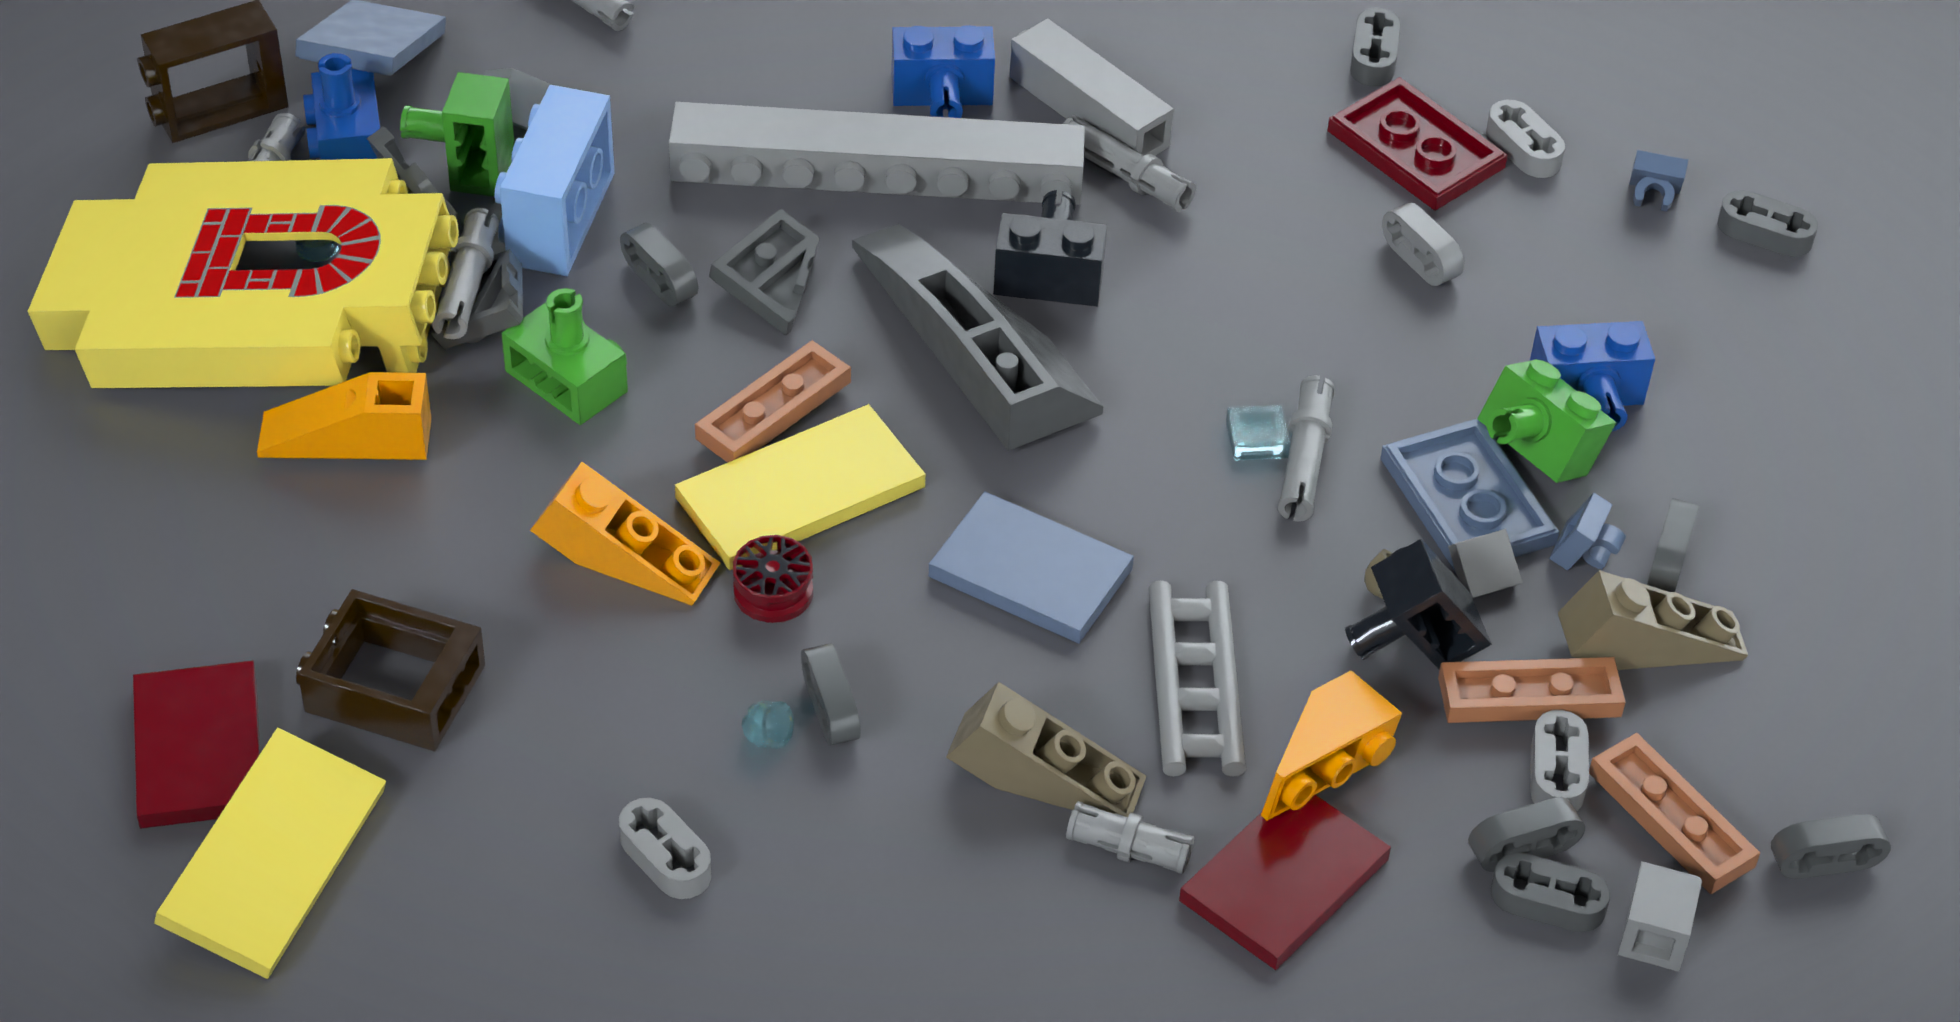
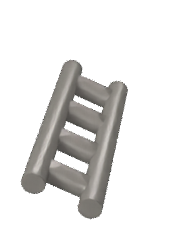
[1148,581,1246,777]

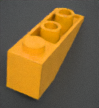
[257,372,432,460]
[530,462,720,606]
[1261,671,1402,821]

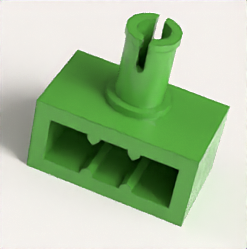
[400,72,514,197]
[502,288,628,425]
[1477,359,1617,483]

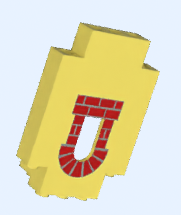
[28,158,459,388]

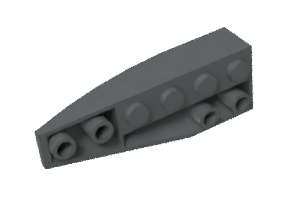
[852,223,1103,451]

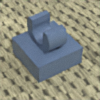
[1629,150,1689,212]
[1549,493,1626,571]

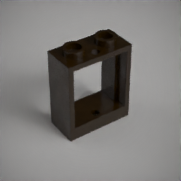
[137,0,289,143]
[296,589,485,751]

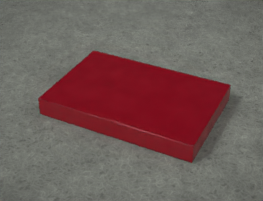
[1327,77,1508,211]
[133,660,261,829]
[1179,795,1391,970]

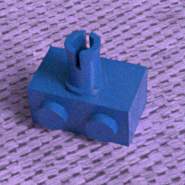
[891,25,995,118]
[303,53,380,160]
[1530,321,1655,432]

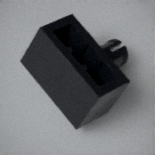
[993,190,1107,307]
[1345,539,1492,670]

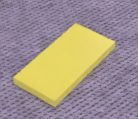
[675,404,926,571]
[154,727,386,979]

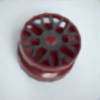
[733,535,813,623]

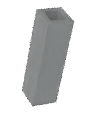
[1009,18,1174,156]

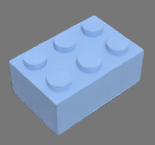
[495,85,615,276]

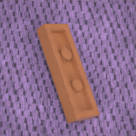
[695,340,851,463]
[1438,657,1626,723]
[1589,733,1760,894]

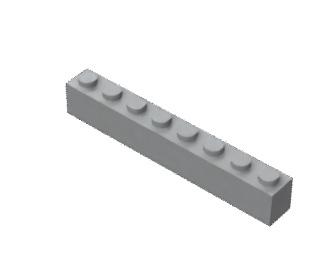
[669,102,1085,205]

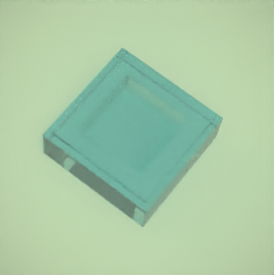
[1226,405,1290,461]

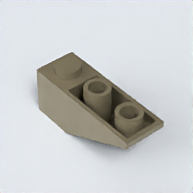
[1558,570,1748,670]
[946,682,1147,817]

